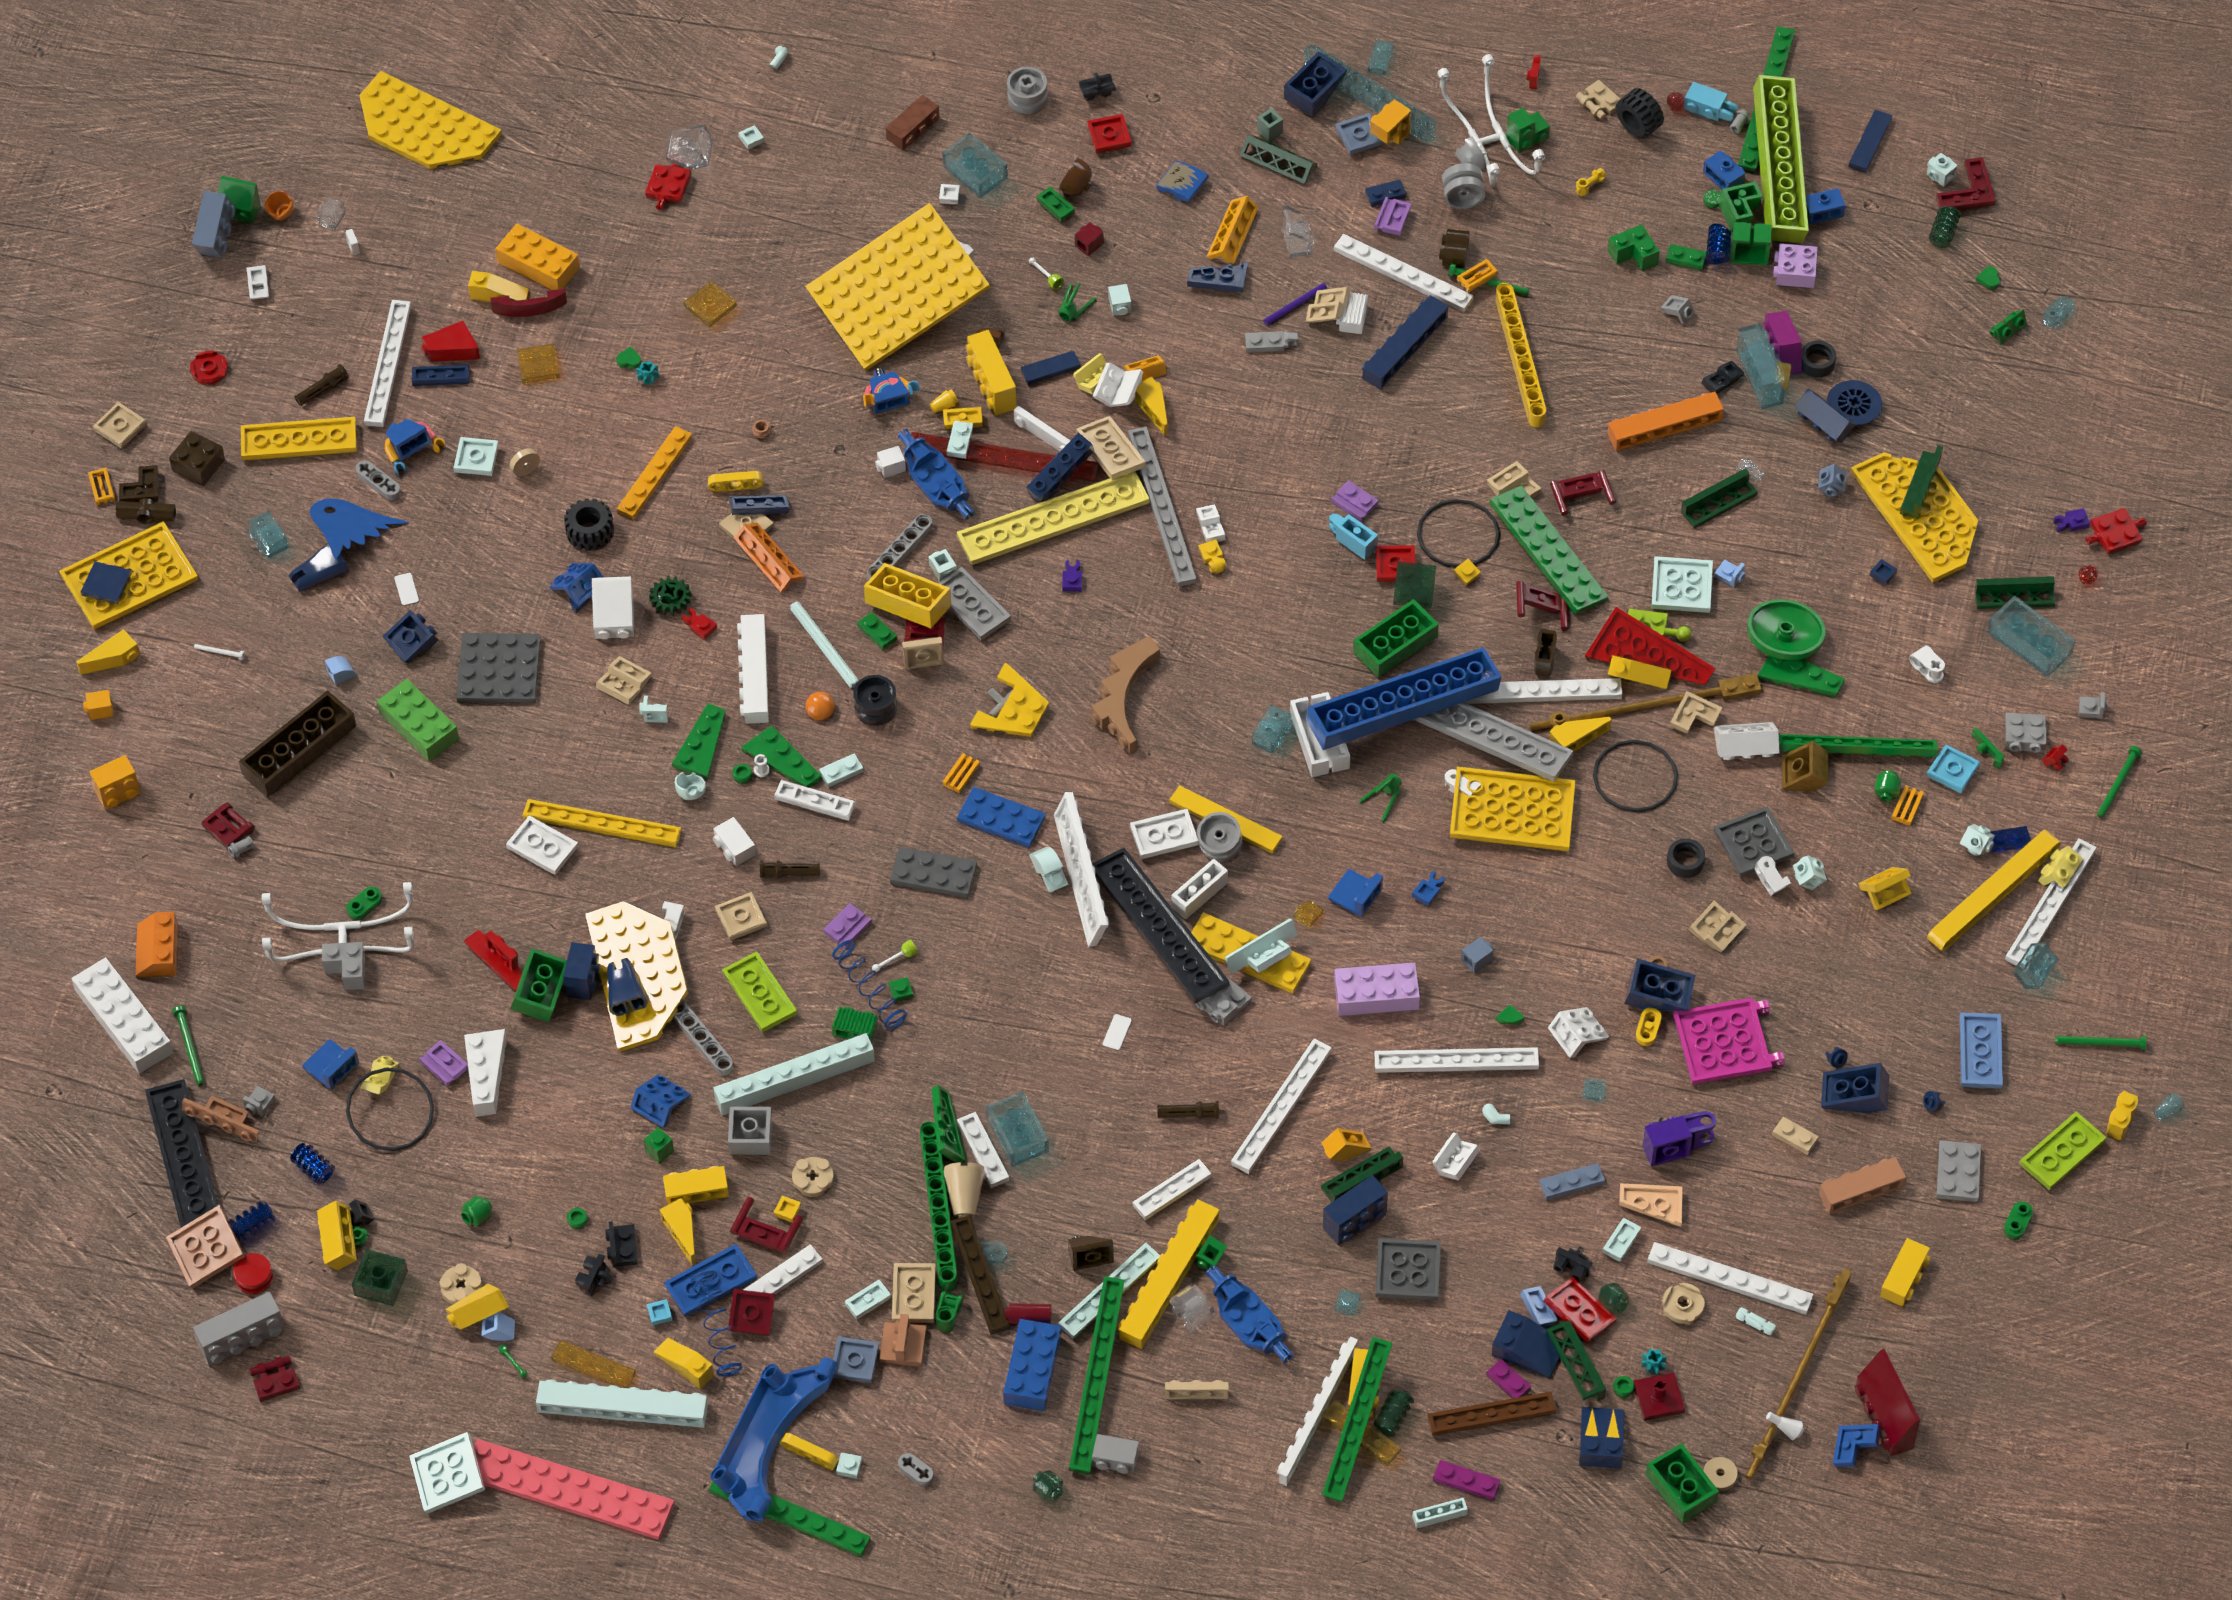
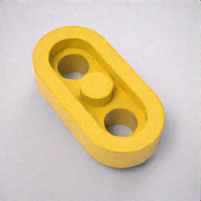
[1635,1008,1661,1046]

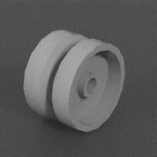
[1007,66,1048,114]
[1442,163,1485,209]
[1197,812,1243,862]

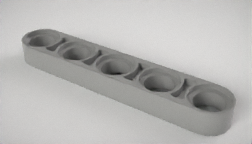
[867,514,932,581]
[672,1000,733,1076]

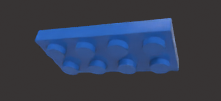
[957,787,1046,848]
[664,1244,757,1317]

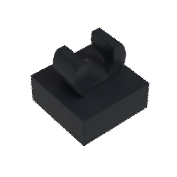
[349,1199,375,1226]

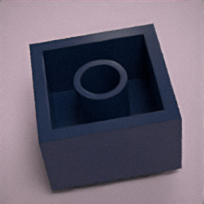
[563,942,601,1000]

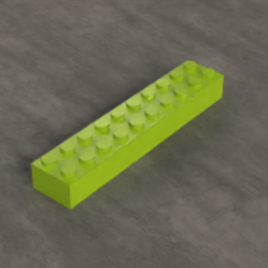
[1753,75,1809,243]

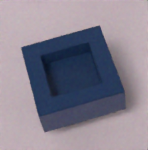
[1870,559,1897,586]

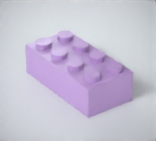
[1334,963,1420,1016]

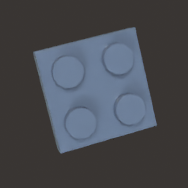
[1335,113,1384,155]
[833,1337,879,1383]

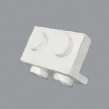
[1433,1133,1480,1181]

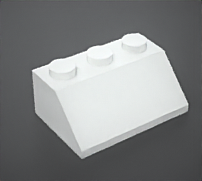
[1714,722,1779,760]

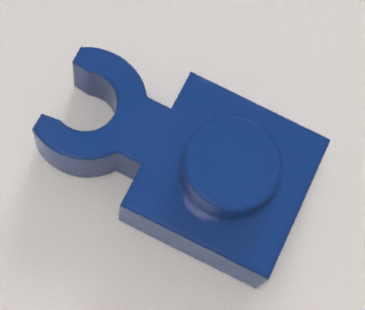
[1412,871,1445,906]

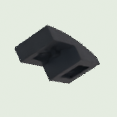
[1701,361,1744,394]

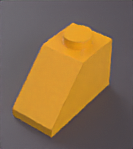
[1321,1128,1372,1161]

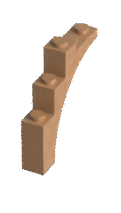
[1090,636,1160,754]

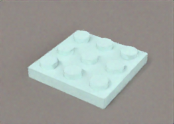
[1651,556,1713,613]
[410,1432,485,1514]

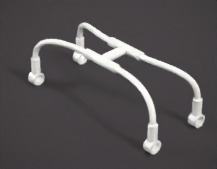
[1437,54,1545,188]
[262,882,415,962]

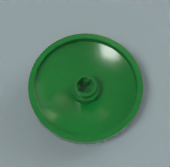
[1747,599,1825,660]

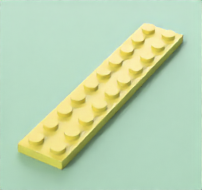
[957,472,1150,565]

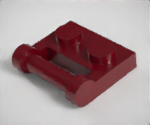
[904,618,945,649]
[201,802,255,848]

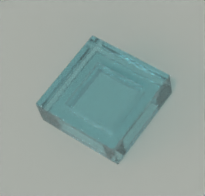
[1582,1078,1606,1102]

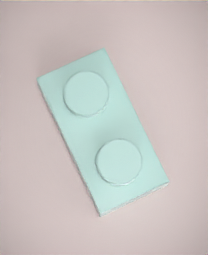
[947,421,973,459]
[819,753,864,788]
[1602,1218,1641,1262]
[845,1280,891,1320]

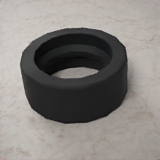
[1802,340,1837,377]
[1667,838,1705,878]

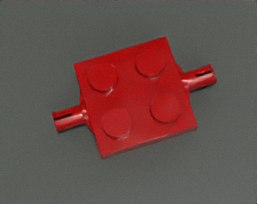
[645,157,692,211]
[2085,508,2146,554]

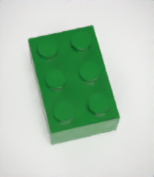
[510,948,567,1022]
[1646,1443,1719,1523]

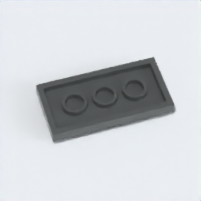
[890,847,977,898]

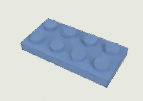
[1959,1012,2003,1089]

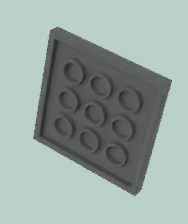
[456,633,541,703]

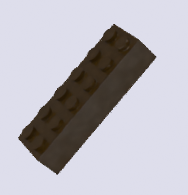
[239,690,357,797]

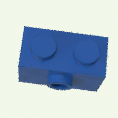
[1703,150,1746,190]
[1806,188,1846,225]

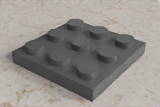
[1713,806,1794,877]
[1375,1238,1441,1301]

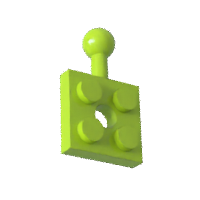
[1628,609,1692,642]

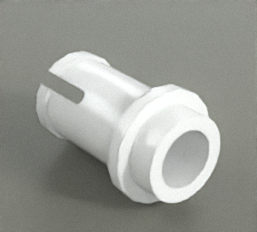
[754,754,769,777]

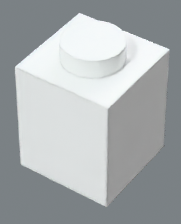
[875,446,906,478]

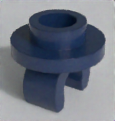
[1825,1047,1848,1068]
[1923,1091,1946,1112]

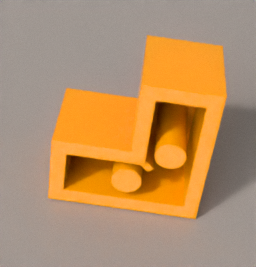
[1370,99,1411,145]

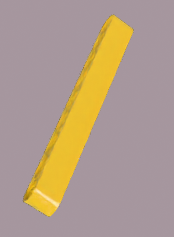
[1496,283,1546,428]
[1927,830,2061,951]

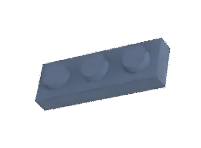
[1539,1163,1605,1201]

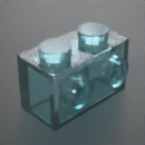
[248,511,289,558]
[1252,705,1293,754]
[2012,942,2059,989]

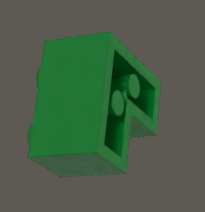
[1506,108,1550,153]
[1717,181,1763,232]
[1608,224,1660,271]

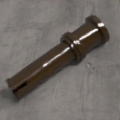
[294,364,349,406]
[760,860,820,878]
[1157,1101,1219,1119]

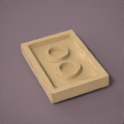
[892,1263,936,1323]

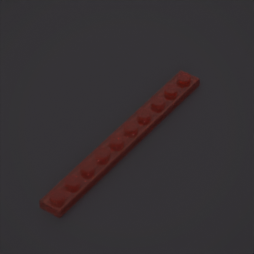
[911,432,1099,482]

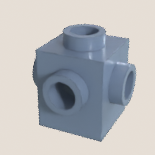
[1818,464,1847,498]

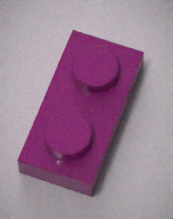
[1486,1359,1531,1398]

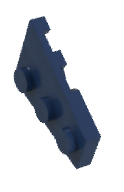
[1187,262,1248,293]

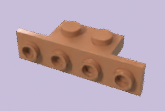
[182,1095,259,1143]

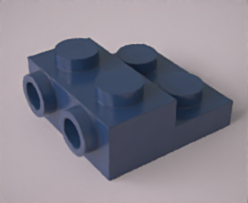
[382,610,439,664]

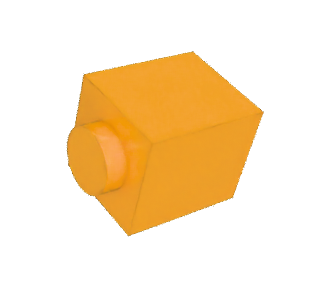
[83,690,114,720]

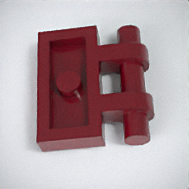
[249,1356,300,1402]

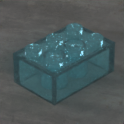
[942,132,1008,198]
[986,1091,1049,1167]

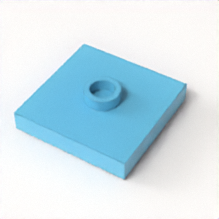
[1926,744,1981,794]

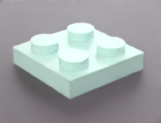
[454,437,499,476]

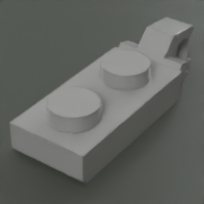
[1245,331,1298,353]

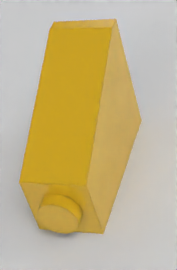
[446,1284,509,1330]

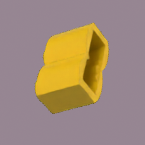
[2106,1091,2138,1141]

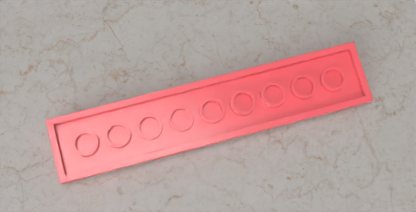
[474,1439,675,1540]

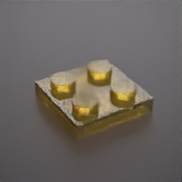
[683,281,737,327]
[517,343,560,384]

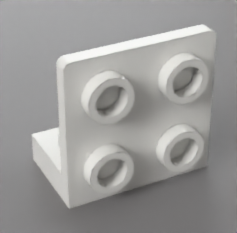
[1092,362,1143,407]
[1548,1007,1609,1058]

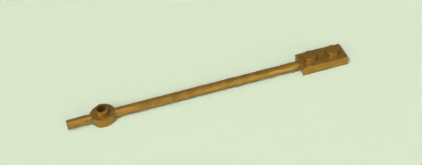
[1529,673,1762,731]
[1745,1268,1852,1481]

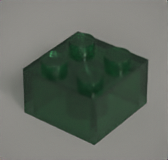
[1393,561,1436,609]
[352,1249,408,1306]

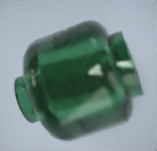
[1598,1283,1629,1314]
[1032,1470,1064,1501]

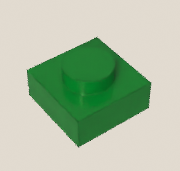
[888,977,913,1003]

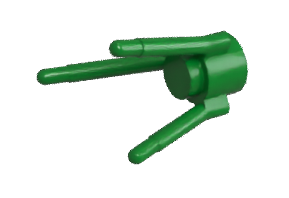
[1058,283,1096,322]
[1359,773,1402,822]

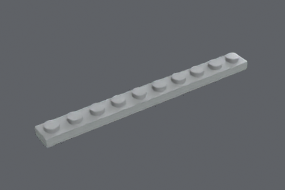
[1128,427,1196,587]

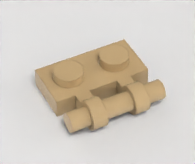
[1576,80,1620,120]

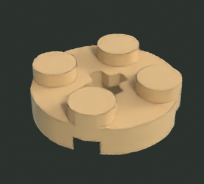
[792,1157,834,1197]
[439,1263,482,1305]
[1662,1283,1705,1325]

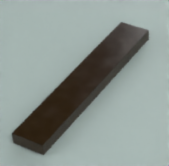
[950,1215,1010,1335]

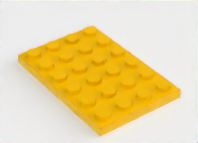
[59,521,199,630]
[1449,767,1575,851]

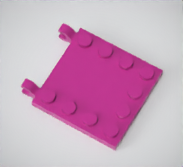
[1673,997,1785,1085]

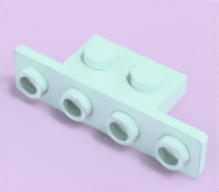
[1225,919,1298,974]

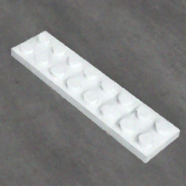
[1054,792,1109,947]

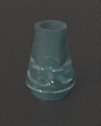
[2153,1092,2185,1120]

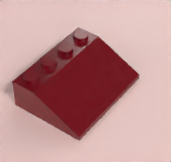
[1854,1349,1920,1456]

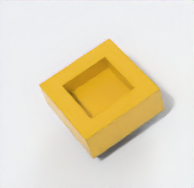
[1453,559,1481,586]
[774,1196,801,1223]

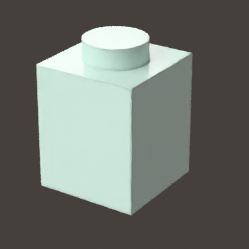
[1108,284,1131,316]

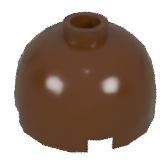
[1058,158,1093,196]

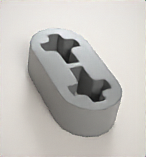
[898,1453,934,1487]

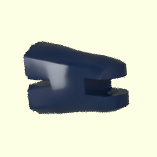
[289,543,349,591]
[607,958,648,1016]

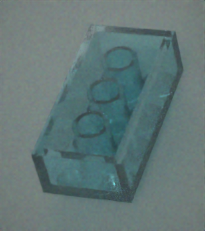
[1736,323,1788,409]
[1987,596,2075,677]

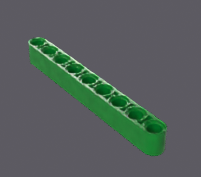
[920,1121,957,1292]

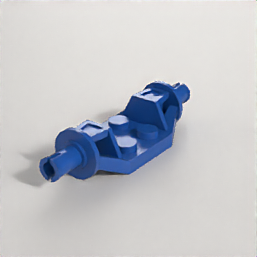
[898,429,975,520]
[1206,1265,1294,1363]

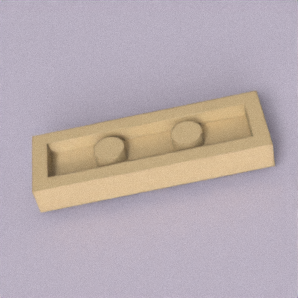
[1165,1380,1228,1399]

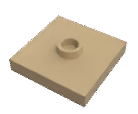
[93,402,147,449]
[719,513,774,540]
[902,637,944,670]
[715,892,767,941]

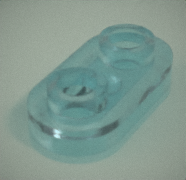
[2043,296,2074,327]
[979,1240,1008,1264]

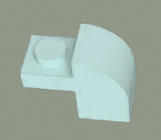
[1029,847,1068,892]

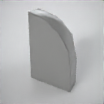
[1455,136,1485,169]

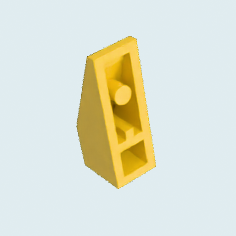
[468,271,529,302]
[1134,377,1167,436]
[76,629,140,675]
[1608,655,1672,689]
[1549,717,1612,752]
[659,1198,696,1266]
[654,1338,714,1390]

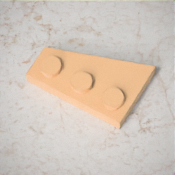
[1619,1183,1682,1227]

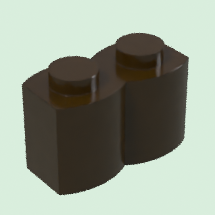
[1439,229,1470,268]
[1534,629,1557,676]

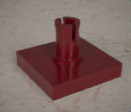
[1633,1372,1685,1421]

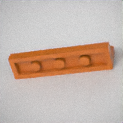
[734,523,805,592]

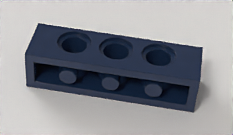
[1026,432,1094,503]

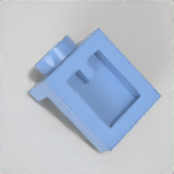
[1714,560,1746,588]

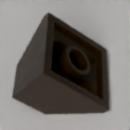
[1068,1236,1114,1271]

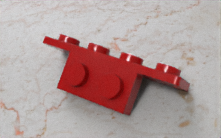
[464,930,523,991]

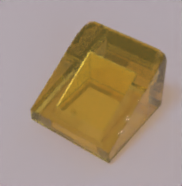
[1775,362,1791,390]
[1294,900,1324,928]

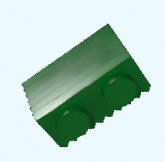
[832,1007,878,1044]

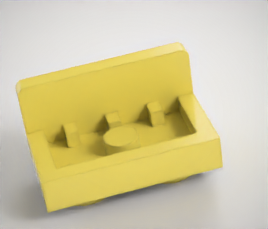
[1073,353,1106,395]
[2038,846,2083,888]

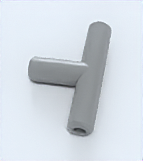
[988,688,1013,718]

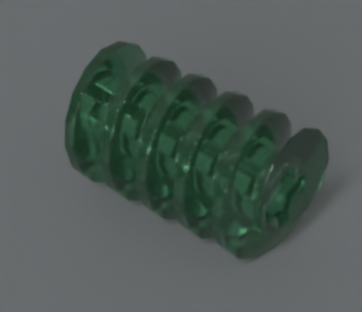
[1929,206,1961,248]
[1373,1390,1414,1437]

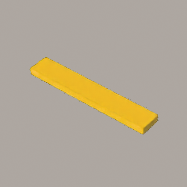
[1169,785,1282,854]

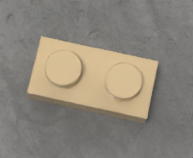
[1772,1117,1819,1155]

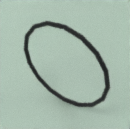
[1417,499,1500,567]
[1593,740,1678,812]
[346,1067,434,1151]

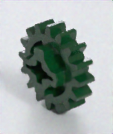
[649,576,692,616]

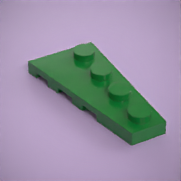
[1757,656,1845,697]
[672,703,726,781]
[741,725,822,788]
[931,1085,966,1163]

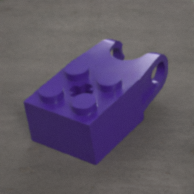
[1642,1111,1716,1167]

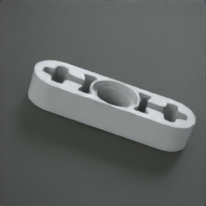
[356,460,401,501]

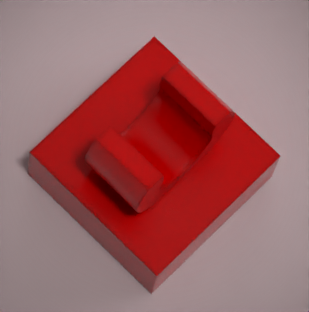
[2041,744,2069,770]

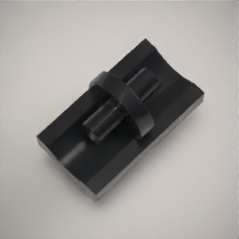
[1079,72,1116,101]
[1553,1246,1592,1282]
[575,1254,613,1296]

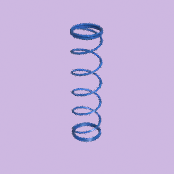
[832,940,907,1029]
[691,1270,743,1377]

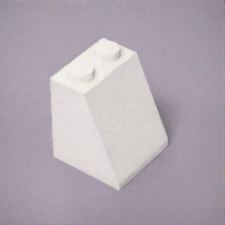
[592,576,634,639]

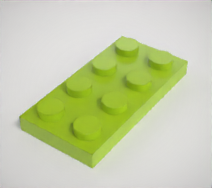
[722,951,797,1033]
[2019,1111,2107,1191]

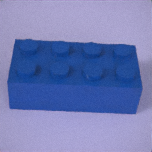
[1003,1319,1061,1411]

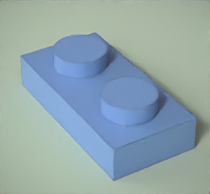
[1520,1286,1558,1327]

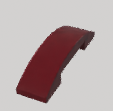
[490,289,567,317]

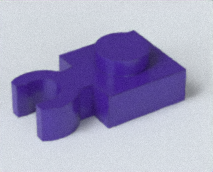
[2053,508,2090,532]
[1062,560,1082,592]

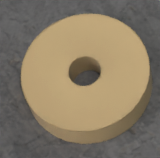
[510,448,540,477]
[1703,1457,1738,1491]

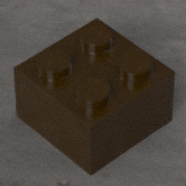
[169,431,225,486]

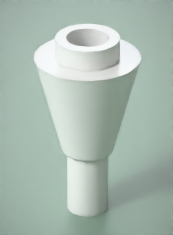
[1766,1412,1804,1440]

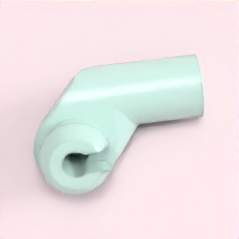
[770,46,788,70]
[1482,1104,1510,1125]

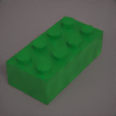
[1353,599,1439,678]

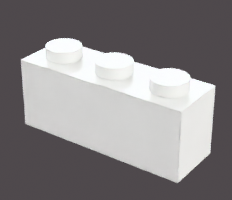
[1171,859,1228,919]

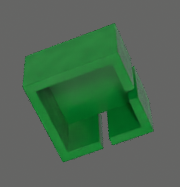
[1730,222,1772,266]

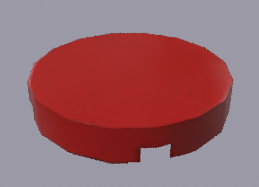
[190,351,228,385]

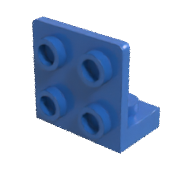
[549,562,604,606]
[1328,869,1383,918]
[302,1039,359,1090]
[630,1075,690,1128]

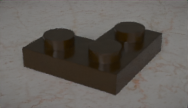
[119,465,159,502]

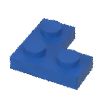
[1833,1424,1881,1467]

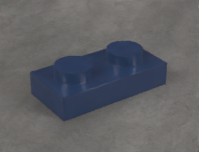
[1365,179,1406,207]

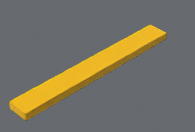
[523,799,681,847]

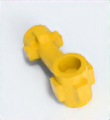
[1576,168,1606,196]

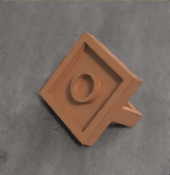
[879,1314,926,1367]

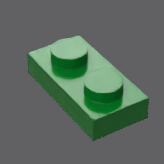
[1036,186,1075,222]
[1665,244,1707,271]
[857,612,897,651]

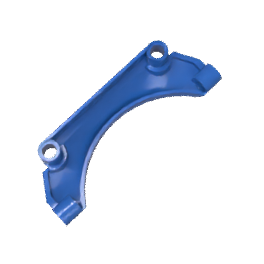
[710,1358,839,1522]

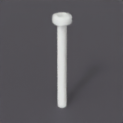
[194,644,245,661]

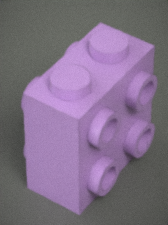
[1773,244,1817,288]

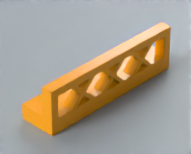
[1207,196,1259,264]

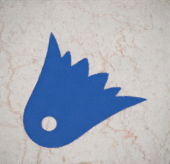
[310,498,409,559]

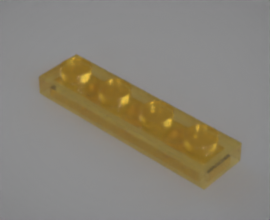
[551,1340,636,1388]
[1321,1400,1401,1466]

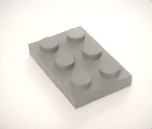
[1936,1140,1981,1202]

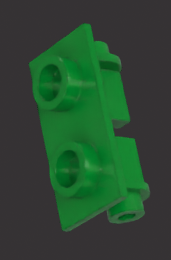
[1990,309,2027,344]

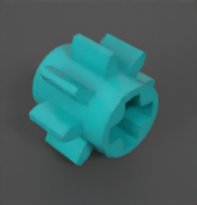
[636,361,660,385]
[1641,1348,1667,1375]

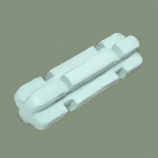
[1736,1307,1776,1335]

